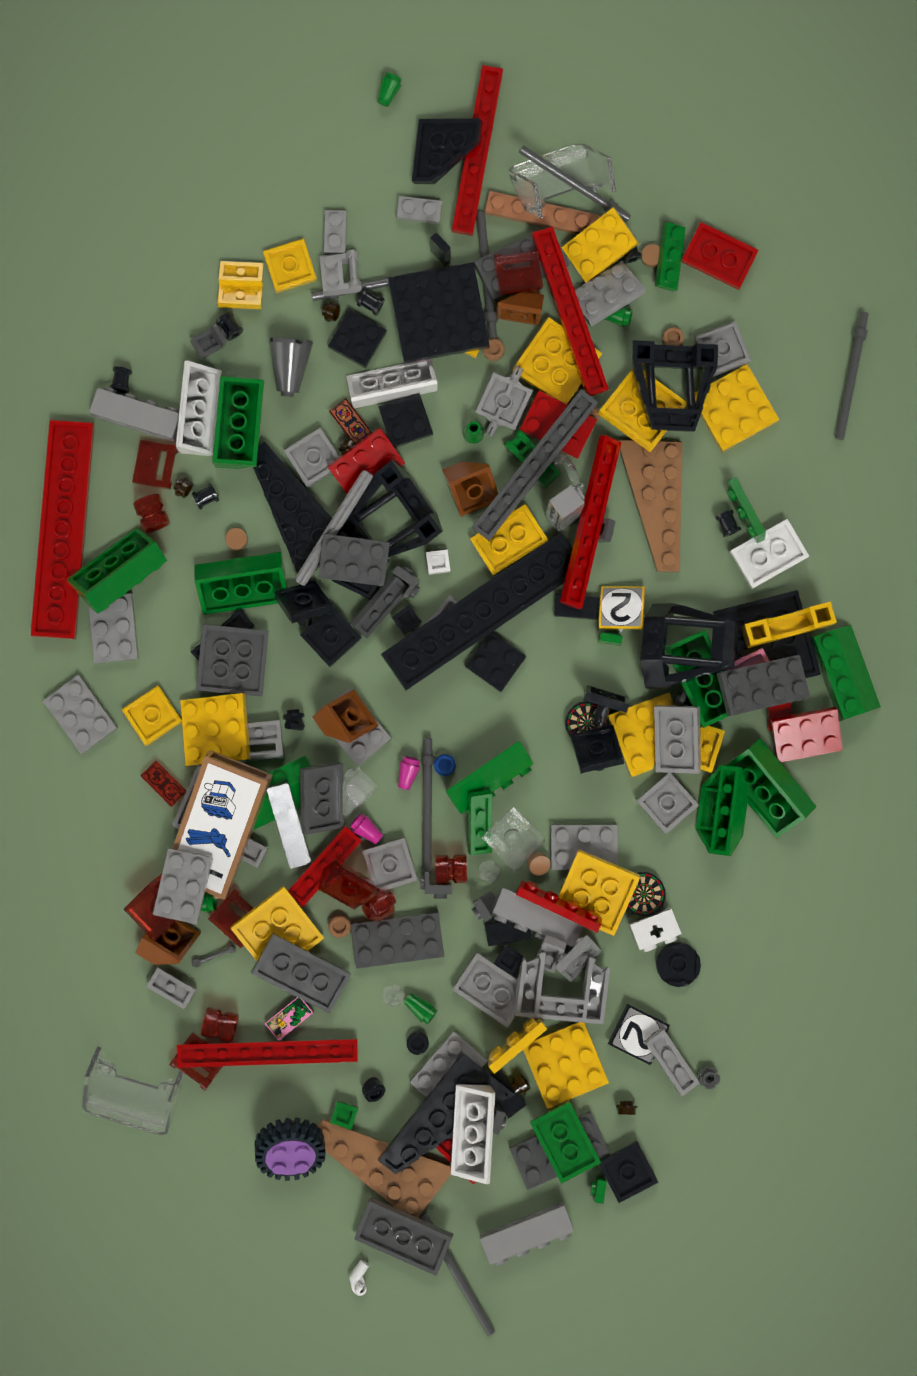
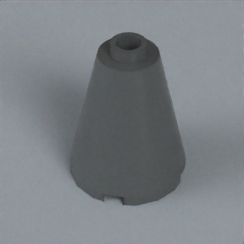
[269,337,313,397]

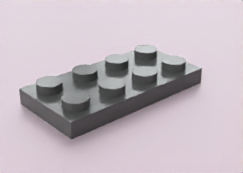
[474,226,569,302]
[717,655,810,717]
[351,912,444,969]
[251,933,351,1014]
[509,1111,609,1190]
[354,1197,454,1276]

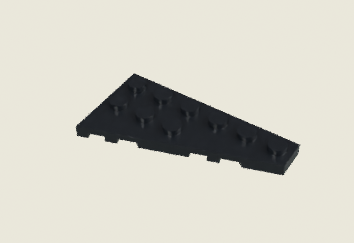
[253,442,348,573]
[378,1052,515,1174]

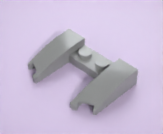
[513,952,610,1024]

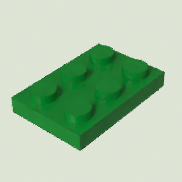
[530,1101,601,1184]

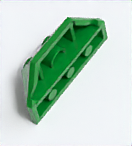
[696,765,749,856]

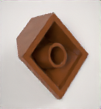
[497,290,544,326]
[442,461,499,517]
[312,690,379,743]
[135,916,201,965]

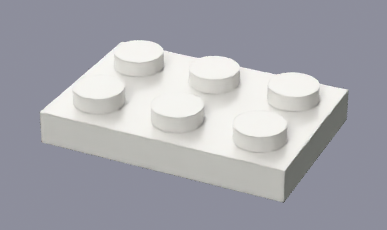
[730,519,809,590]

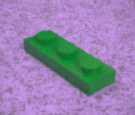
[655,222,686,292]
[726,477,766,543]
[468,790,492,856]

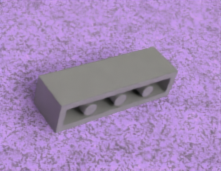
[89,387,179,443]
[545,485,585,533]
[490,888,583,950]
[480,1202,574,1266]

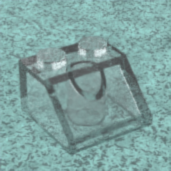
[343,767,379,818]
[481,807,546,873]

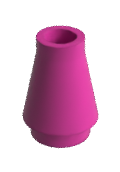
[397,756,421,790]
[350,813,383,844]

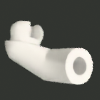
[349,1259,370,1296]

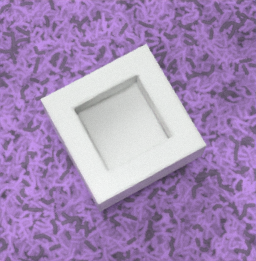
[426,549,450,575]

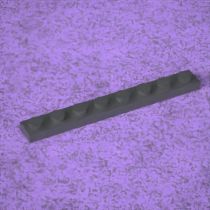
[472,389,599,541]

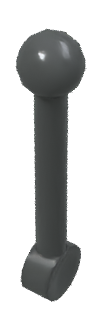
[192,945,236,967]

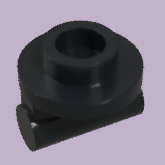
[283,709,305,731]

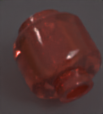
[362,889,396,922]

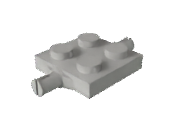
[476,366,533,437]

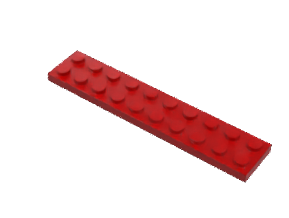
[30,420,95,640]

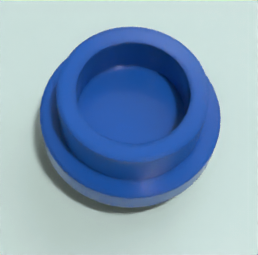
[434,754,456,776]

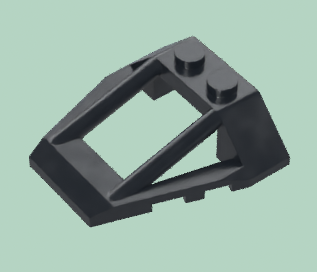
[632,340,718,432]
[341,460,443,557]
[640,603,737,688]

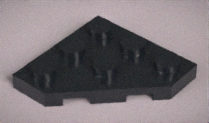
[412,118,483,184]

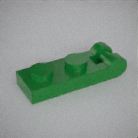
[504,430,561,489]

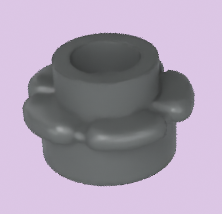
[698,1067,720,1089]

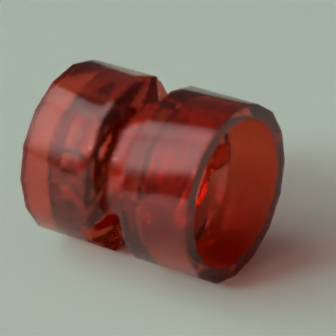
[133,494,170,533]
[435,855,467,884]
[201,1007,239,1043]

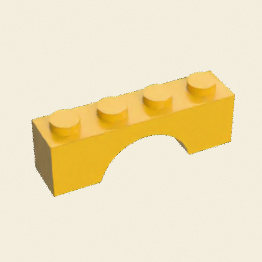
[741,601,837,648]

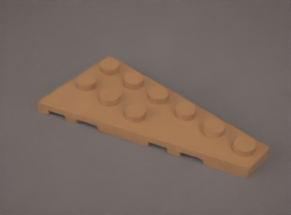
[617,440,682,573]
[317,1119,451,1218]

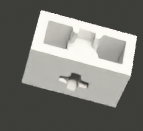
[628,908,681,952]

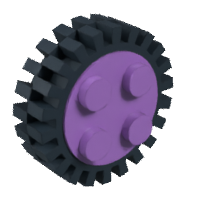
[254,1118,326,1181]

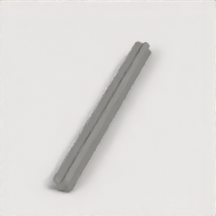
[295,470,373,586]

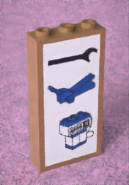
[172,750,273,900]

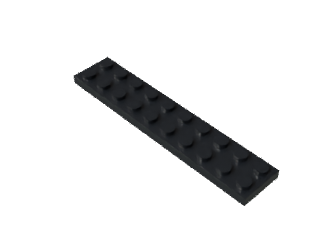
[381,532,573,691]

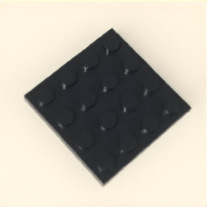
[388,262,490,364]
[712,590,821,679]

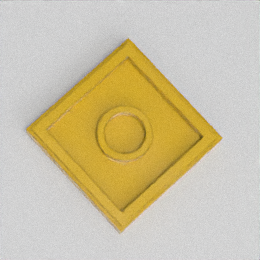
[263,238,317,293]
[121,685,182,746]

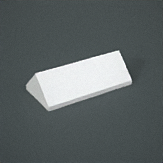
[346,359,438,409]
[176,361,222,456]
[451,1084,495,1184]

